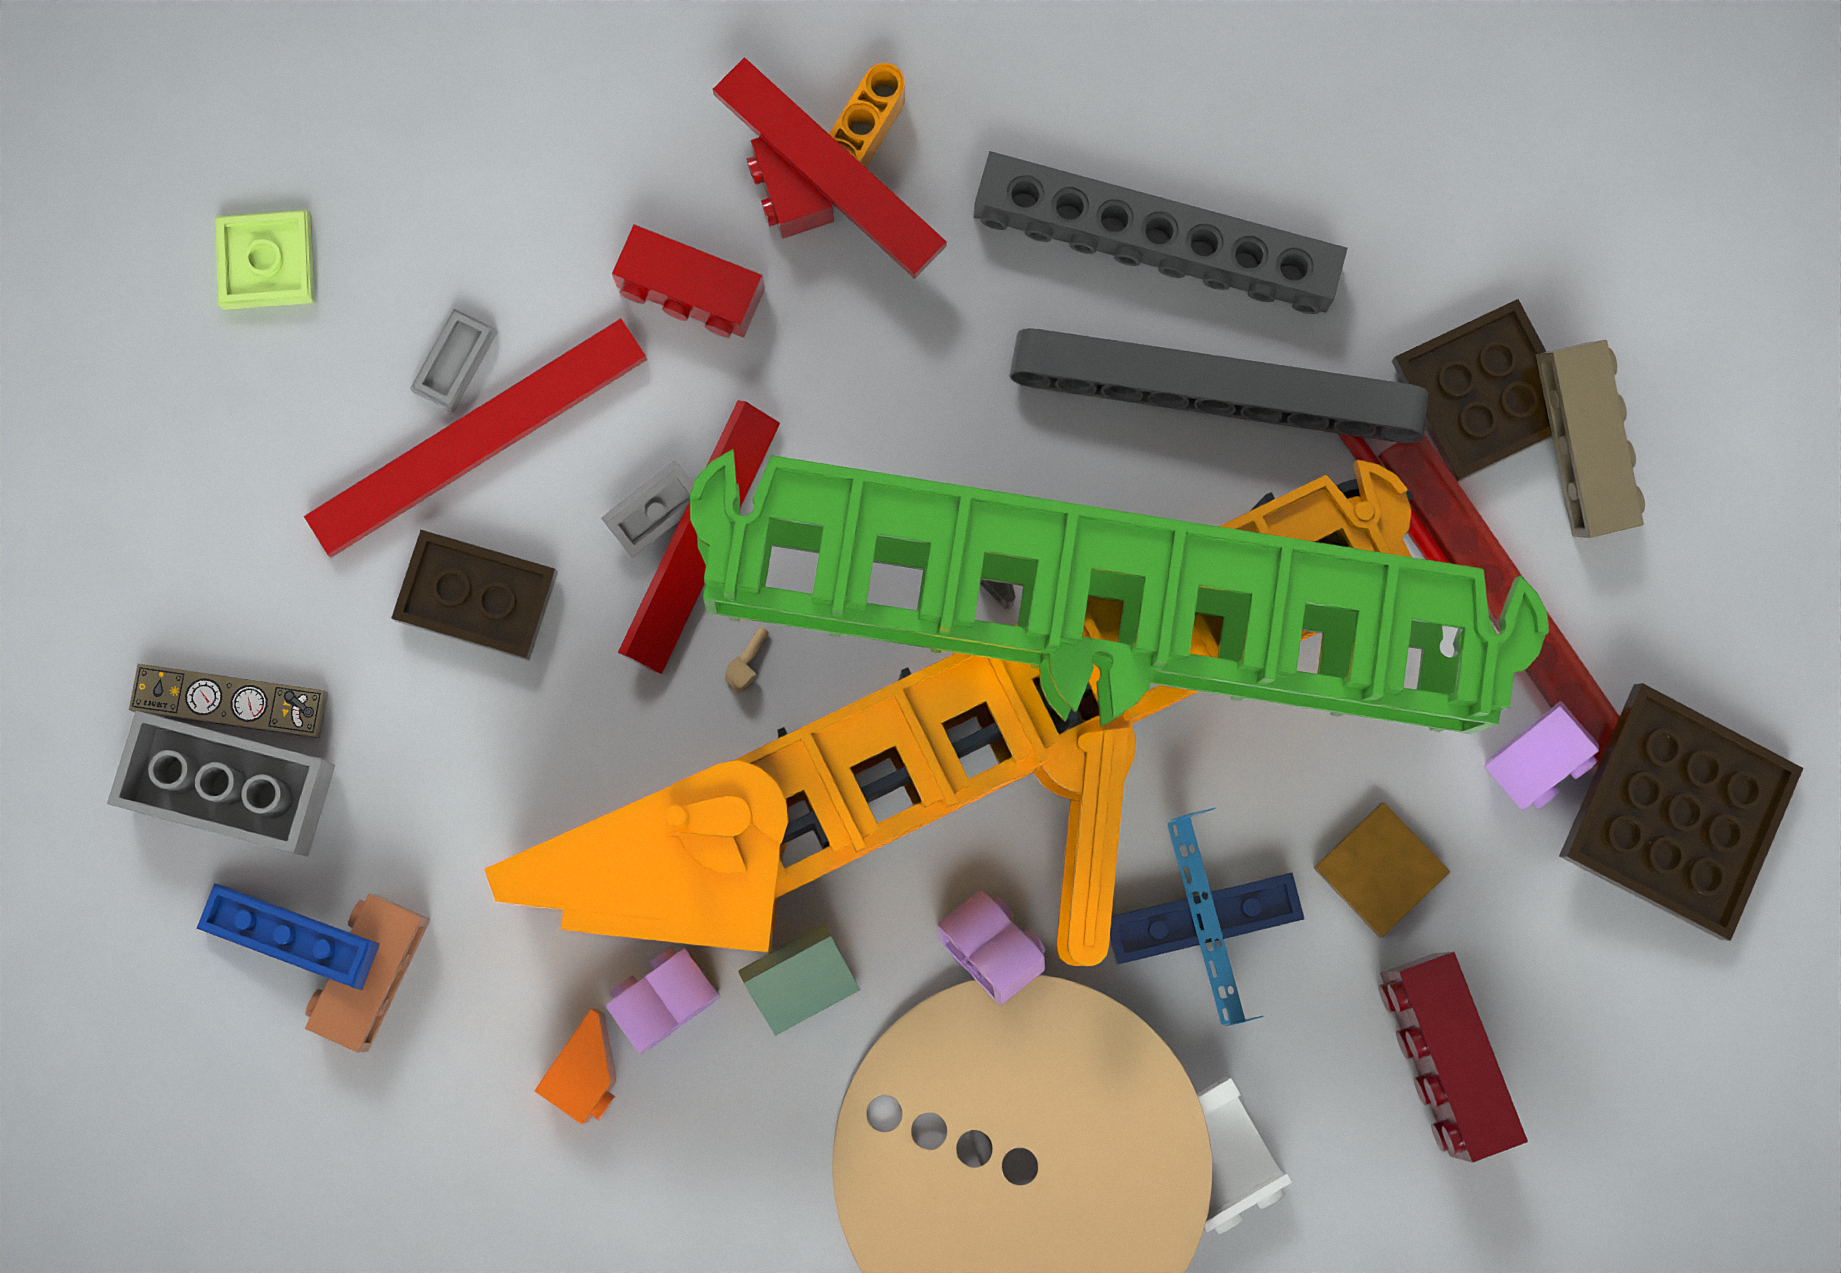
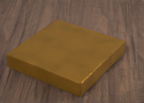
[1313,802,1450,938]

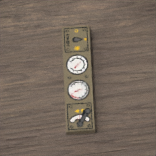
[129,664,328,739]

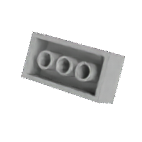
[107,711,335,857]

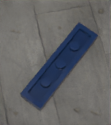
[1110,873,1305,965]

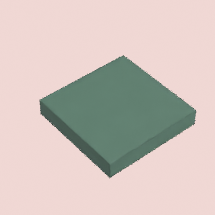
[738,924,860,1036]

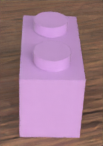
[1484,701,1599,811]

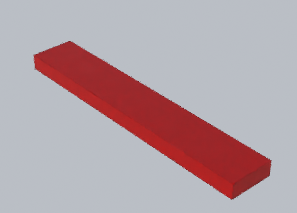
[712,57,947,279]
[617,400,780,674]

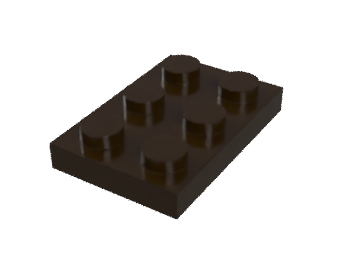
[391,530,558,661]

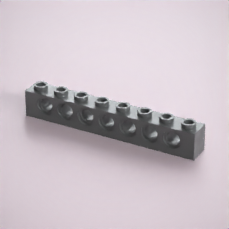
[973,151,1348,314]

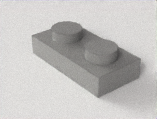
[601,460,694,558]

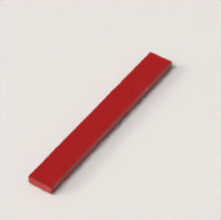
[303,318,647,558]

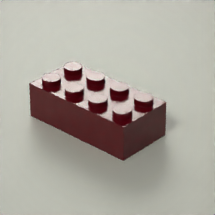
[1378,951,1528,1163]

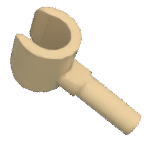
[725,627,769,693]

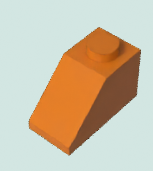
[534,1009,616,1125]

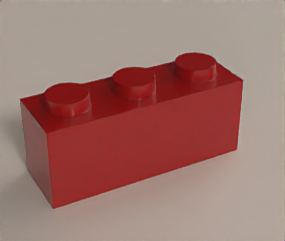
[612,224,765,338]

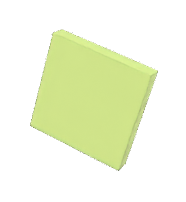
[215,210,315,310]

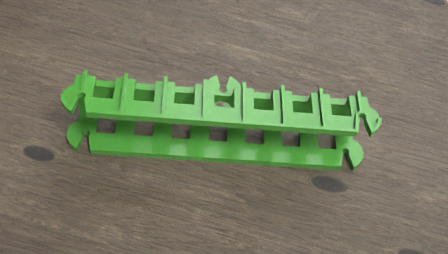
[689,449,1549,734]

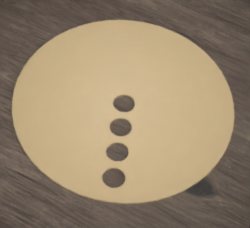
[832,975,1212,1273]

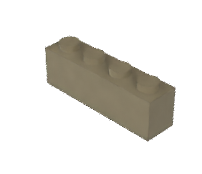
[1536,340,1645,538]

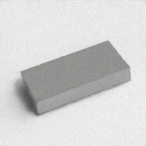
[410,309,497,413]

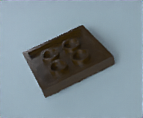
[1391,299,1552,483]

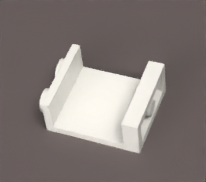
[1196,1077,1292,1234]

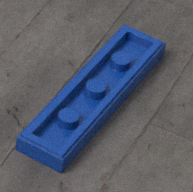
[196,883,380,990]

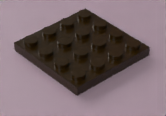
[1559,683,1804,941]

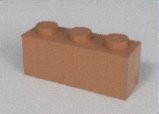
[305,894,431,1053]

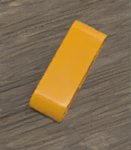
[829,63,905,168]

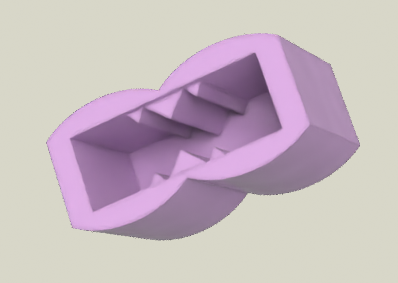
[936,890,1046,1006]
[606,947,721,1054]

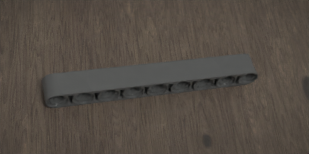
[1009,328,1429,443]

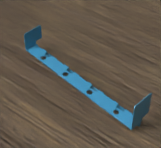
[1167,808,1264,1026]

